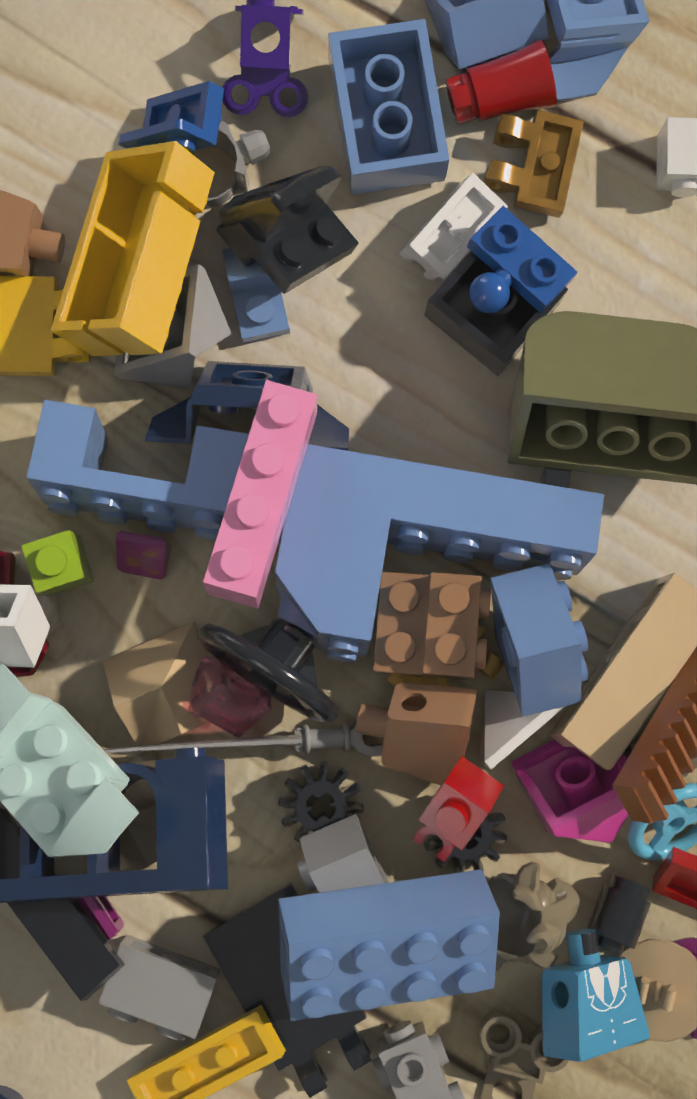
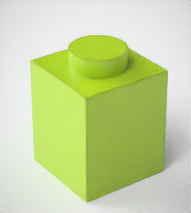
[21,530,94,597]

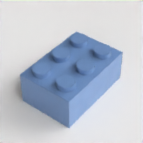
[328,19,450,195]

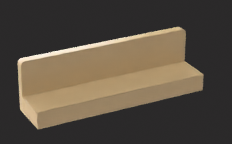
[548,573,697,770]

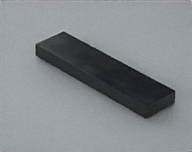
[0,808,125,1001]

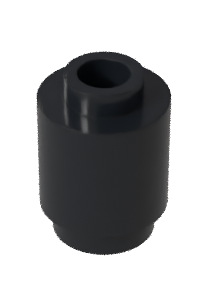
[587,874,651,955]

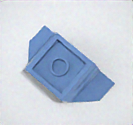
[547,0,649,102]

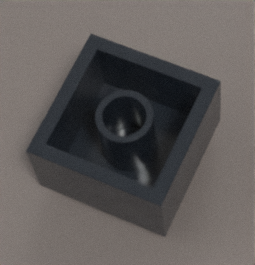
[424,251,568,376]

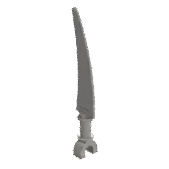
[103,720,382,757]

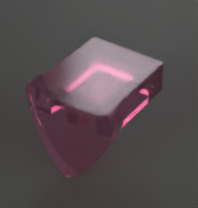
[188,656,272,738]

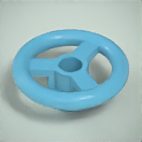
[628,783,697,860]

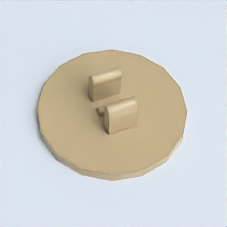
[617,939,697,1042]

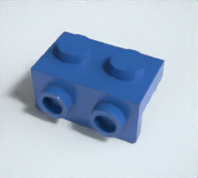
[118,81,224,155]

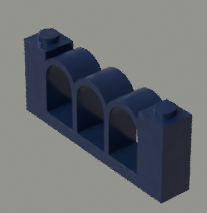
[0,748,228,903]

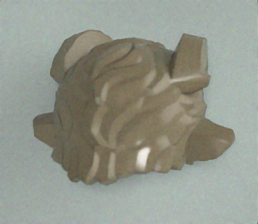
[485,862,580,972]

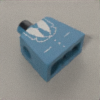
[542,929,650,1062]

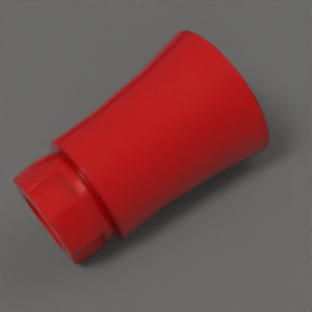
[445,39,557,124]

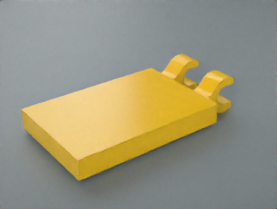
[0,276,90,376]

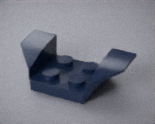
[145,361,349,451]

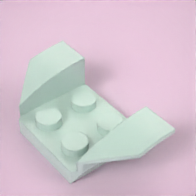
[0,663,139,858]

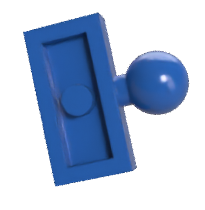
[467,206,578,313]

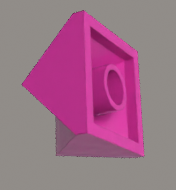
[510,740,629,843]

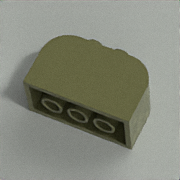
[507,311,697,485]

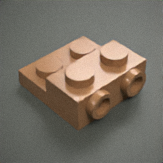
[373,572,491,681]

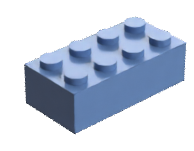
[278,869,500,1021]

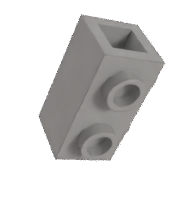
[372,1020,465,1099]

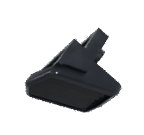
[216,166,359,294]

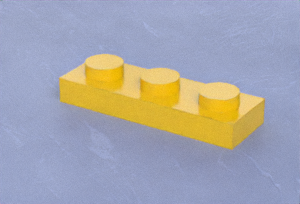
[126,1005,286,1099]

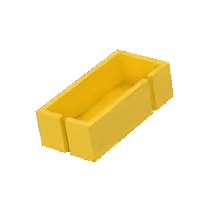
[51,141,215,356]

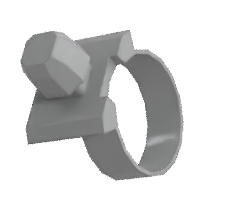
[205,120,271,208]

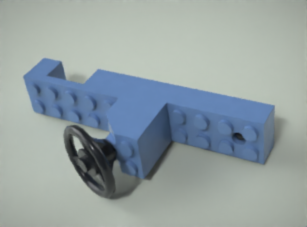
[26,400,604,723]

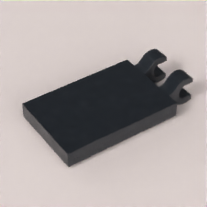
[203,882,372,1098]

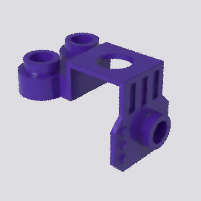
[222,0,308,117]

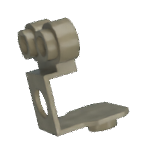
[479,1012,569,1099]

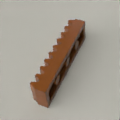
[612,647,697,824]

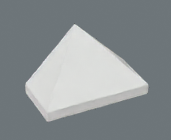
[479,690,565,769]

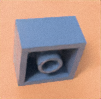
[490,563,588,717]

